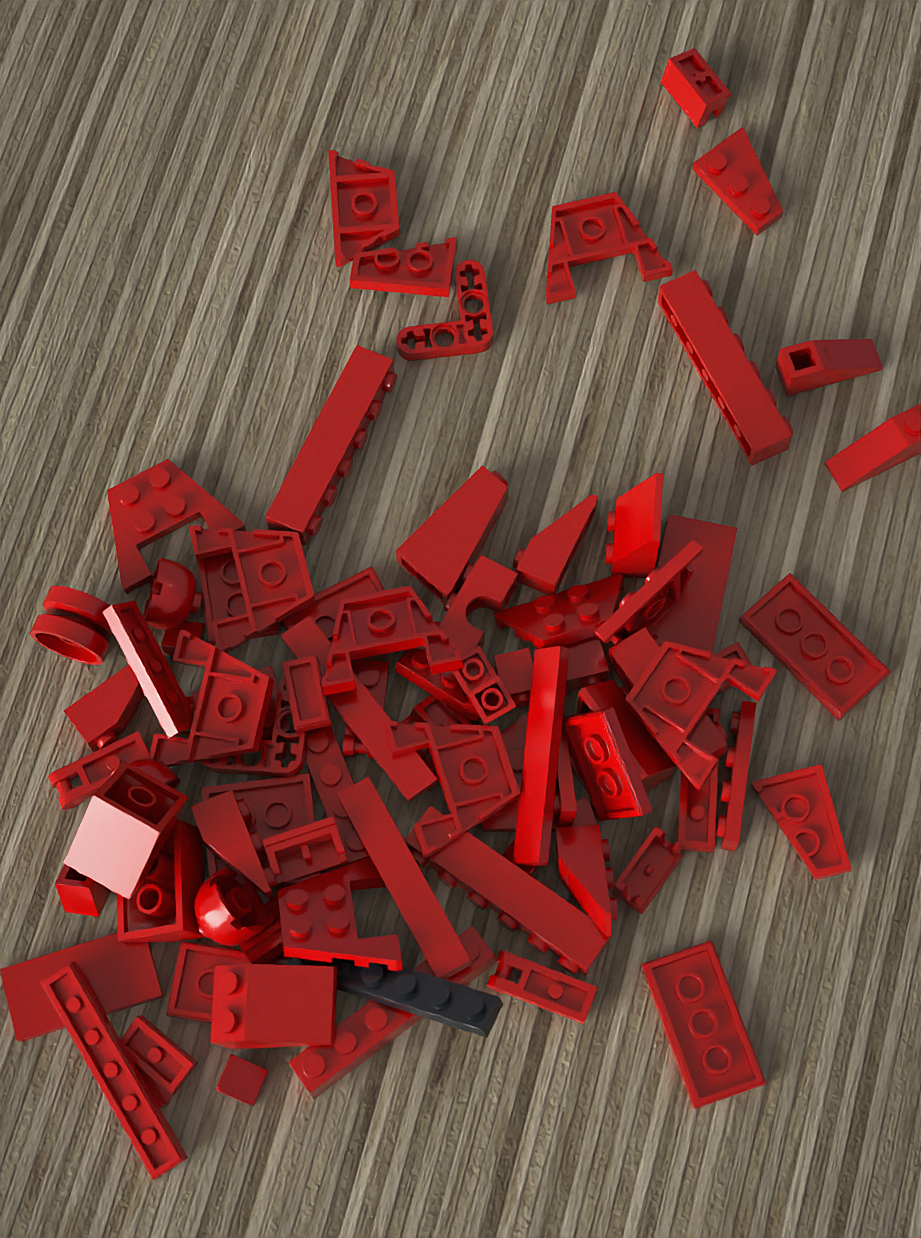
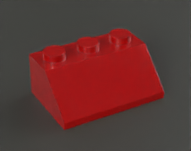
[576,679,676,793]
[117,820,205,943]

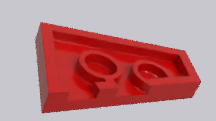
[692,127,783,235]
[350,237,457,297]
[751,764,852,881]

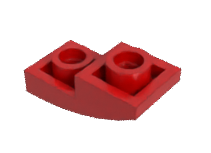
[452,645,517,725]

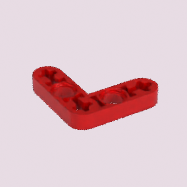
[396,260,493,361]
[201,677,309,777]

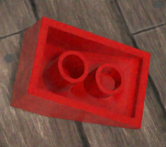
[605,473,663,579]
[210,964,337,1049]

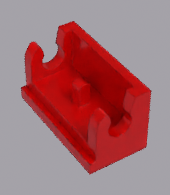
[661,48,732,128]
[262,816,348,886]
[612,826,684,915]

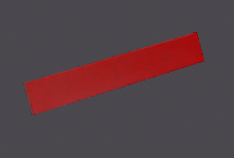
[280,616,438,803]
[513,646,569,866]
[336,776,472,980]
[40,962,188,1180]

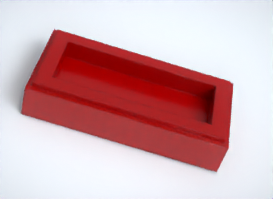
[281,654,332,733]

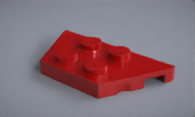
[328,150,400,267]
[594,540,703,645]
[493,573,625,649]

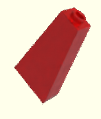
[396,465,508,605]

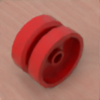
[29,586,114,665]

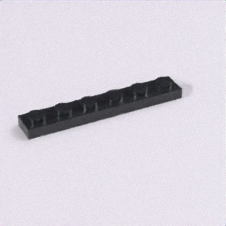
[287,957,503,1038]

